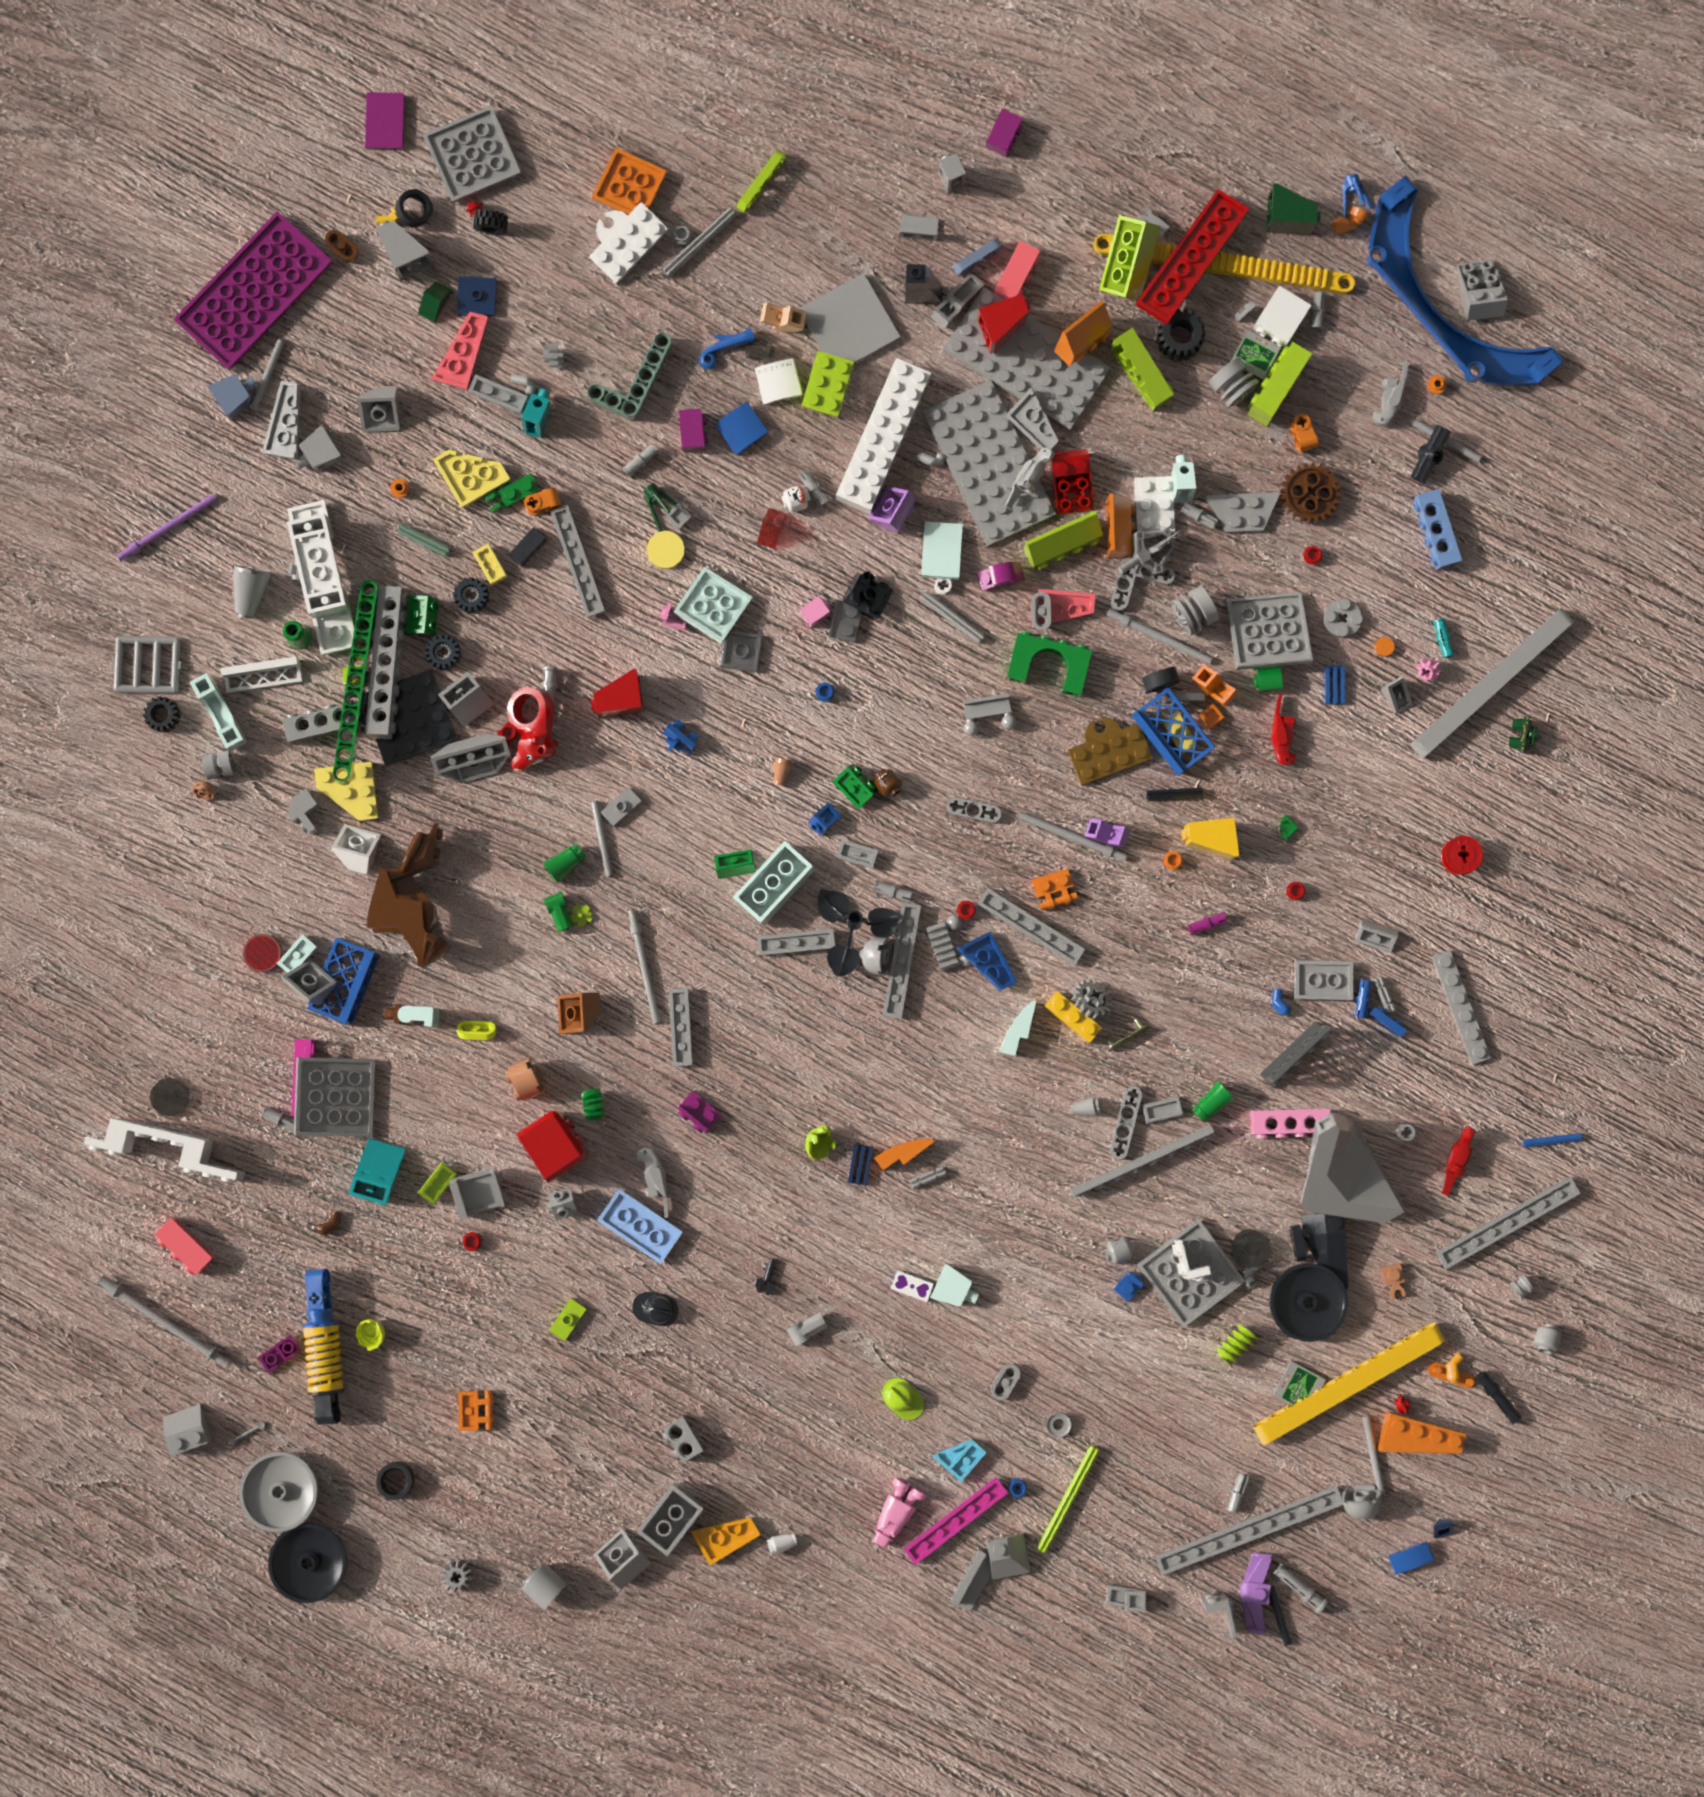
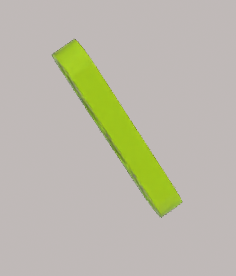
[736,149,787,214]

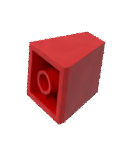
[977,294,1030,354]
[590,669,644,718]

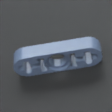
[953,238,1003,277]

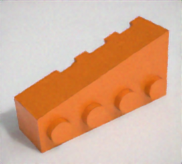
[1377,1411,1467,1454]

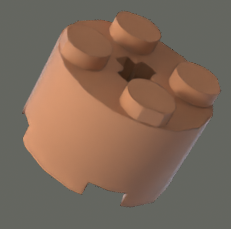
[505,1057,547,1101]

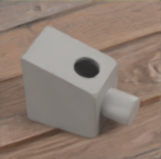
[295,426,344,471]

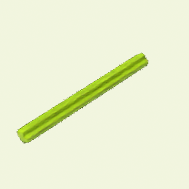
[1037,1446,1100,1553]

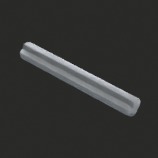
[921,591,985,643]

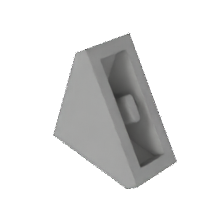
[1381,676,1413,714]

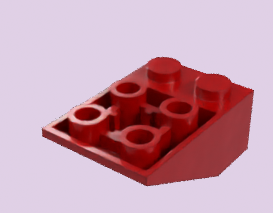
[1049,449,1094,514]

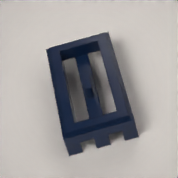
[847,1144,873,1186]

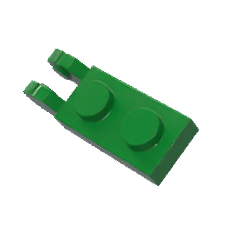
[485,473,540,513]

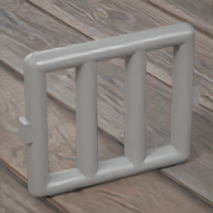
[112,636,182,694]

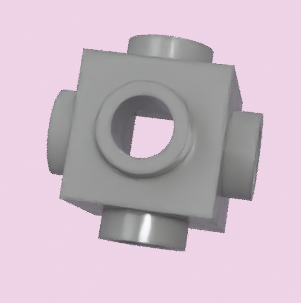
[547,1187,578,1220]

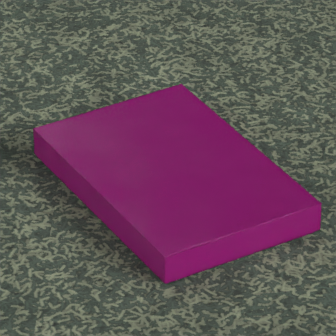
[365,92,405,150]

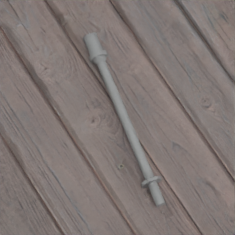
[96,1275,230,1368]

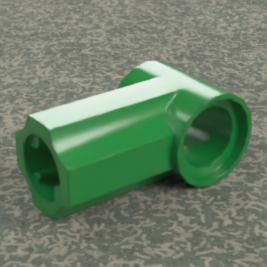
[544,891,574,933]

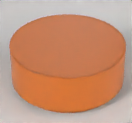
[1374,637,1395,657]

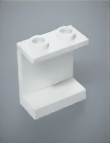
[1253,286,1311,348]

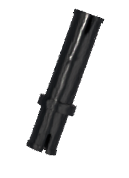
[1475,1370,1522,1424]

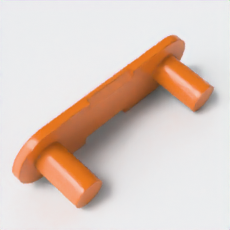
[1428,1362,1475,1388]

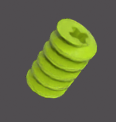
[1216,1324,1259,1367]

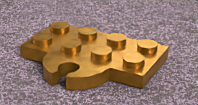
[1067,717,1153,785]

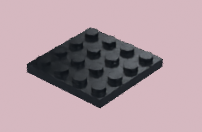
[363,669,458,767]

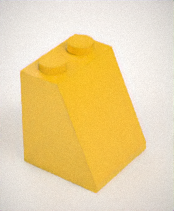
[1181,818,1239,860]

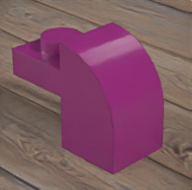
[978,562,1025,591]

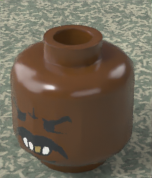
[874,769,902,797]

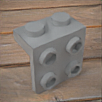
[1200,1592,1239,1639]

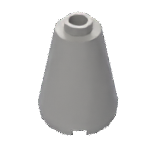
[233,565,271,619]

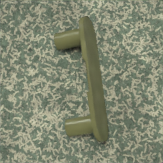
[1105,1017,1149,1052]

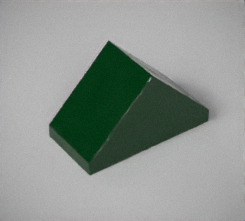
[418,281,453,323]

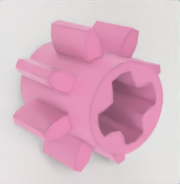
[1416,657,1442,681]

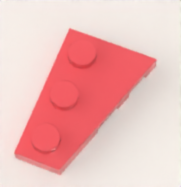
[1037,589,1096,625]

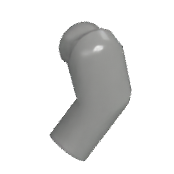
[511,374,537,395]

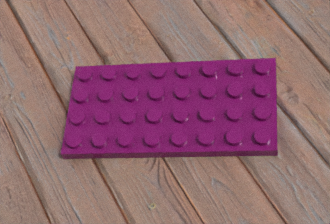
[173,211,333,371]

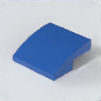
[715,402,769,455]

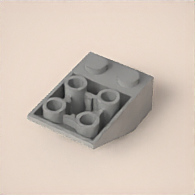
[1456,259,1508,321]

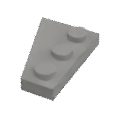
[1005,387,1060,450]

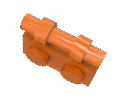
[1031,868,1078,911]
[458,1390,495,1431]

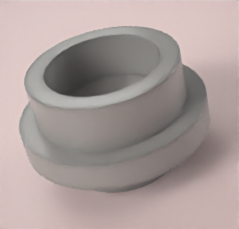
[673,226,692,245]

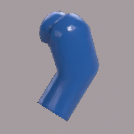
[1272,989,1291,1016]

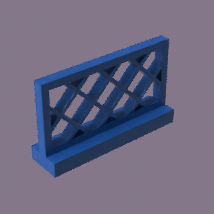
[1131,687,1215,776]
[307,938,380,1026]

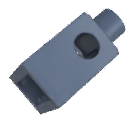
[208,375,257,421]

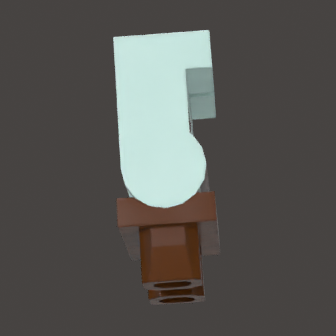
[384,1004,440,1028]

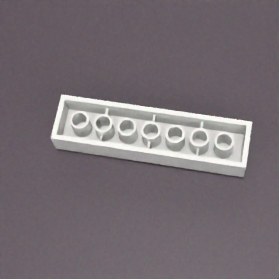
[836,358,931,514]

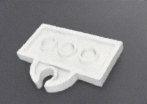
[589,202,669,284]

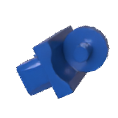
[663,720,699,755]

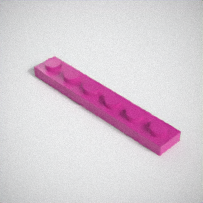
[903,1476,1008,1565]

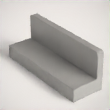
[950,1548,991,1611]

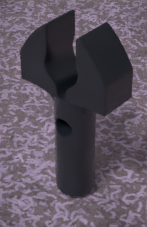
[755,1258,777,1295]

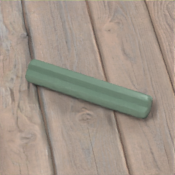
[397,524,450,557]

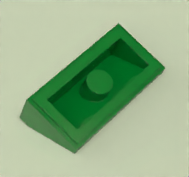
[714,849,755,879]

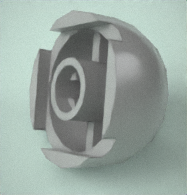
[859,937,893,976]
[1342,1484,1382,1521]

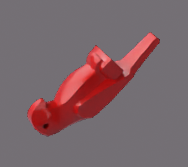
[1271,694,1296,766]
[1441,1126,1476,1196]

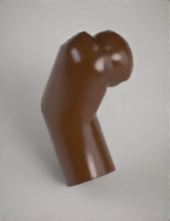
[317,1211,341,1236]

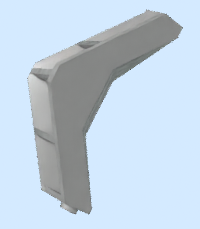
[1300,1113,1405,1223]

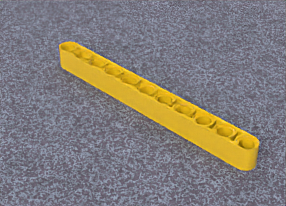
[1253,1322,1445,1445]

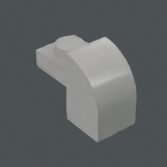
[288,789,320,835]

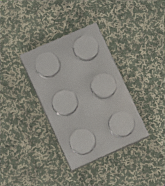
[1294,960,1353,1000]

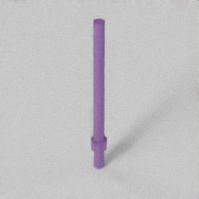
[116,494,217,561]

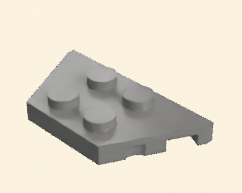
[1206,492,1279,533]

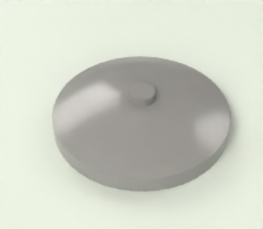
[239,1452,319,1532]

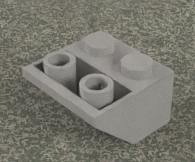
[438,672,495,728]

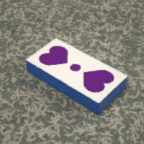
[891,1270,934,1302]

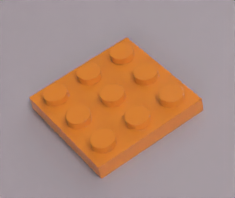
[592,148,667,215]

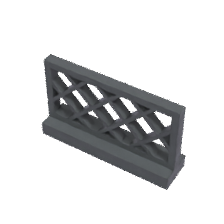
[1259,1021,1330,1088]

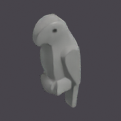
[1372,360,1408,427]
[1005,447,1055,509]
[636,1148,669,1218]

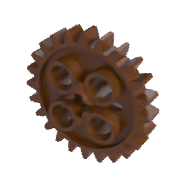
[1279,462,1342,524]

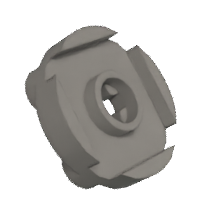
[1323,599,1362,638]

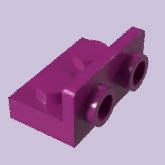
[677,1091,722,1133]

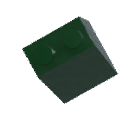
[1266,183,1321,235]

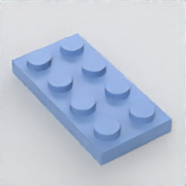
[597,1188,683,1264]

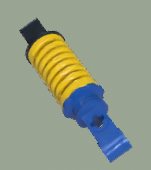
[302,1269,345,1425]

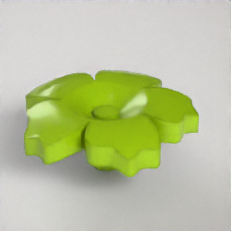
[570,905,593,927]

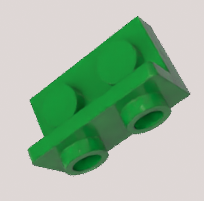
[406,595,439,636]
[832,764,879,809]

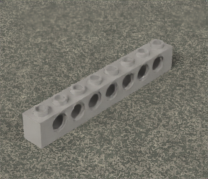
[365,586,407,739]

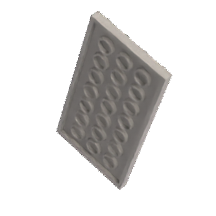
[943,287,1111,431]
[922,379,1056,547]

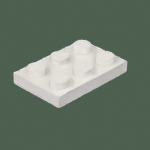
[1134,476,1175,534]

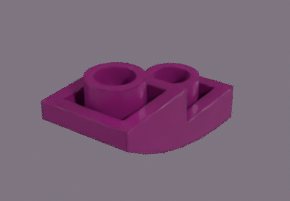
[258,1334,302,1374]

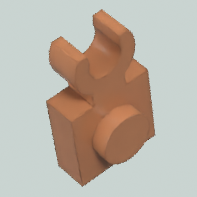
[1380,1263,1406,1299]

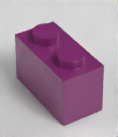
[985,109,1024,157]
[679,408,708,452]

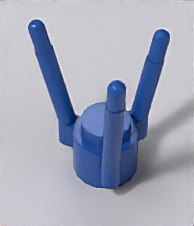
[1342,174,1372,218]

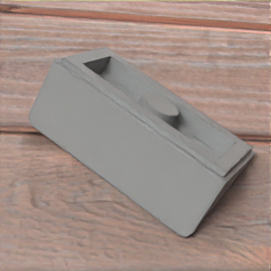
[1355,919,1398,953]

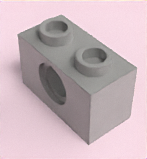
[938,153,966,193]

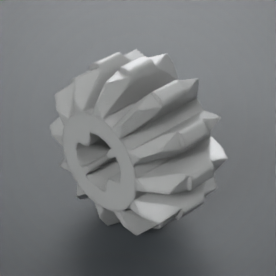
[440,1559,474,1593]

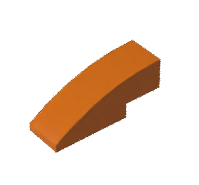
[874,1139,934,1170]

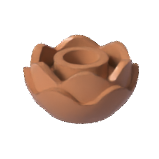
[192,781,216,801]

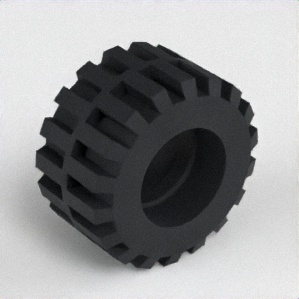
[1156,309,1206,361]

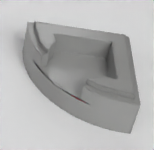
[1235,301,1256,322]

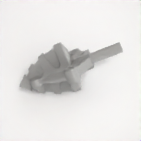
[1118,528,1182,575]

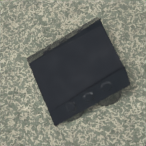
[841,571,893,619]

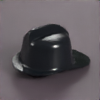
[632,1292,679,1326]

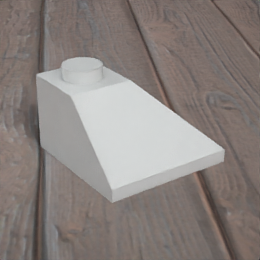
[332,824,381,875]

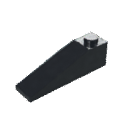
[1301,1213,1348,1290]

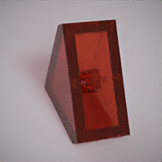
[757,508,787,550]

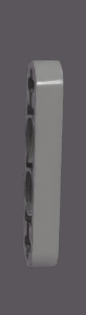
[1110,1086,1142,1159]

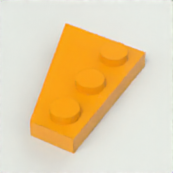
[690,1517,761,1565]

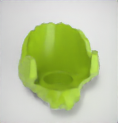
[805,1125,836,1160]

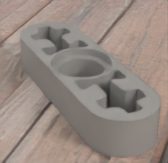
[946,797,1001,823]

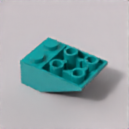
[348,1138,406,1206]

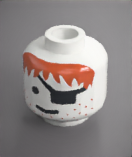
[781,486,810,513]

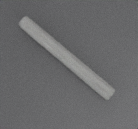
[663,208,736,277]

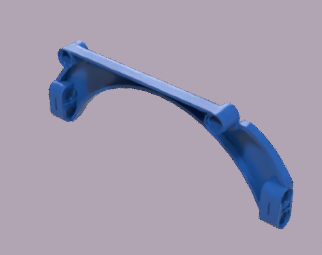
[1366,175,1565,386]

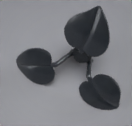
[818,889,903,977]

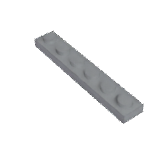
[550,505,605,618]
[977,888,1085,966]
[883,902,921,1019]
[1431,950,1491,1065]

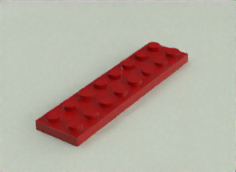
[1135,189,1250,325]

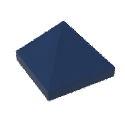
[1433,1519,1453,1538]

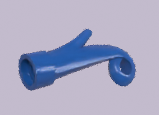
[699,328,756,369]

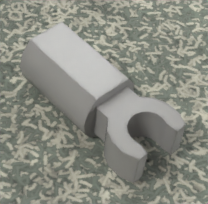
[1138,206,1171,237]

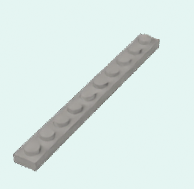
[1155,1485,1343,1576]

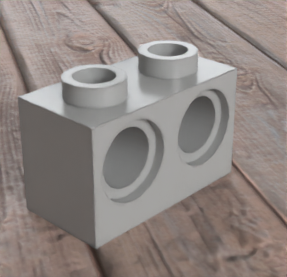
[662,1415,704,1463]

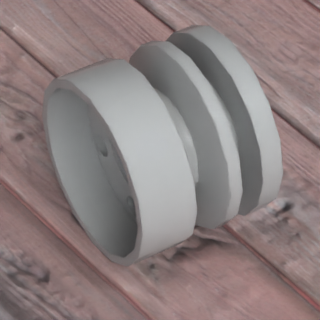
[1208,357,1260,408]
[1171,585,1219,636]

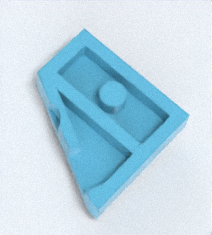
[933,1439,987,1482]

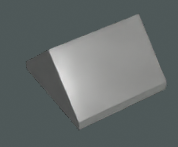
[282,959,337,1006]

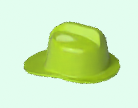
[882,1378,924,1420]

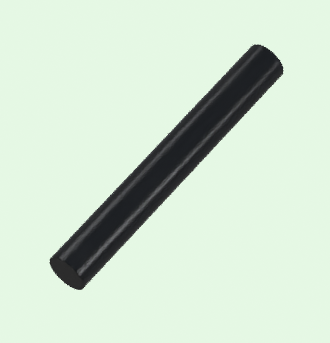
[1269,1586,1292,1646]

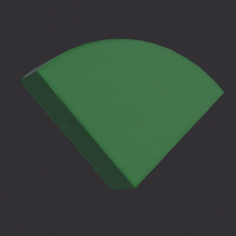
[1279,814,1299,841]

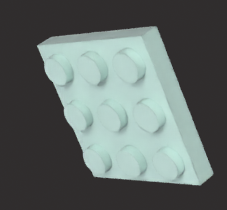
[673,567,752,644]

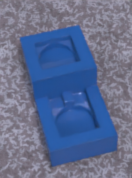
[1388,1541,1434,1575]

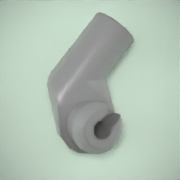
[917,451,946,466]
[1243,1259,1263,1288]

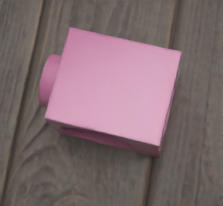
[800,596,831,628]

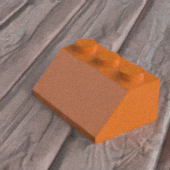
[1054,300,1113,367]
[1106,494,1135,558]

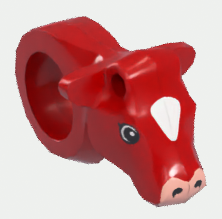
[507,687,559,773]

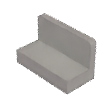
[899,215,939,241]

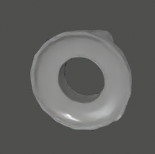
[1046,1412,1071,1437]

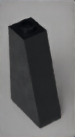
[905,264,943,304]

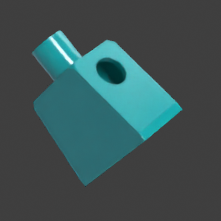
[521,389,551,438]

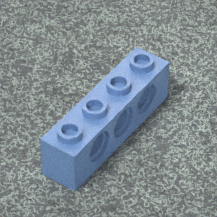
[1413,489,1462,571]

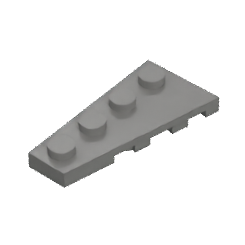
[262,381,301,460]

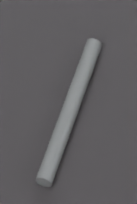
[249,339,285,412]
[1412,419,1482,463]
[591,801,613,877]
[1362,1415,1385,1494]

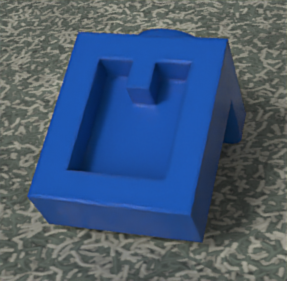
[808,802,842,836]
[1113,1272,1144,1302]

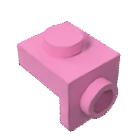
[660,602,687,631]

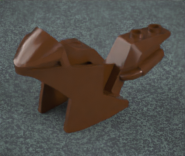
[366,823,452,968]

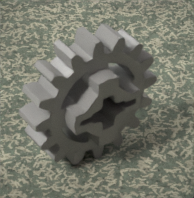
[1072,979,1113,1020]

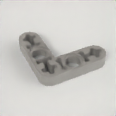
[1110,557,1175,612]

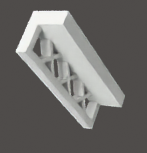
[220,657,303,693]

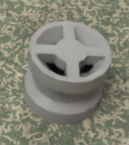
[1510,1275,1534,1300]

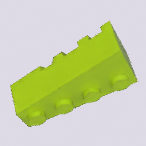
[1110,327,1174,411]

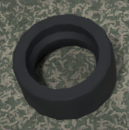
[395,189,433,228]
[1142,667,1180,693]
[376,1461,415,1500]

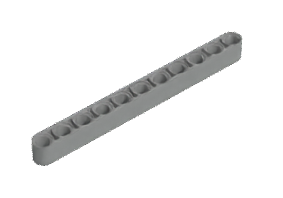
[1410,607,1574,759]

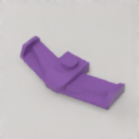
[1240,1552,1273,1634]

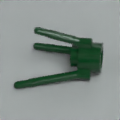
[643,483,677,532]

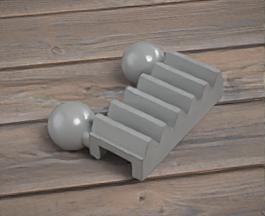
[963,693,1017,736]
[926,915,972,972]

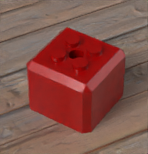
[516,1111,589,1183]

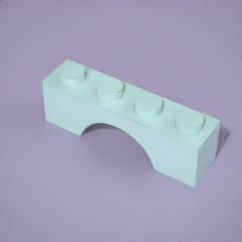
[190,673,248,751]

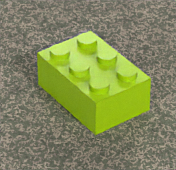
[802,351,855,418]

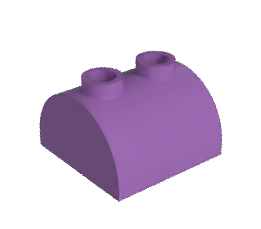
[868,486,916,533]

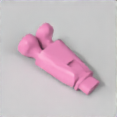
[873,1477,927,1548]

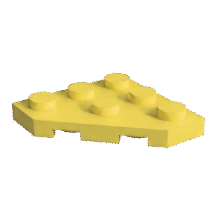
[433,450,511,509]
[314,762,379,821]

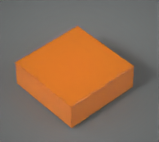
[1198,703,1225,730]

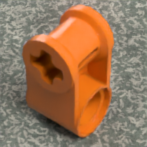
[1290,413,1319,453]
[524,487,562,516]

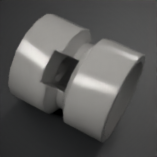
[202,751,235,780]

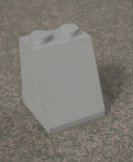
[376,221,434,280]

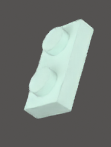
[277,934,318,973]

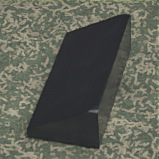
[508,527,547,567]

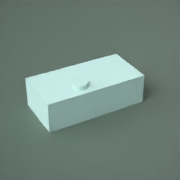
[733,841,815,926]

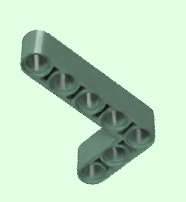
[587,332,672,421]

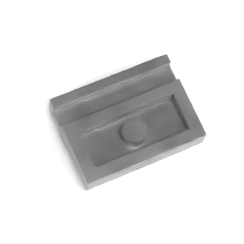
[828,599,862,643]

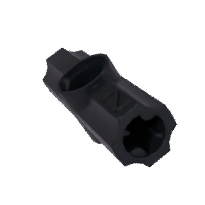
[1410,425,1451,484]

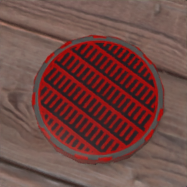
[243,934,282,972]

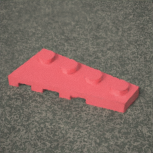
[431,312,489,390]

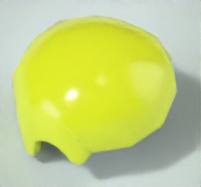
[356,1319,386,1351]

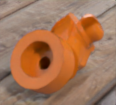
[1331,206,1371,234]

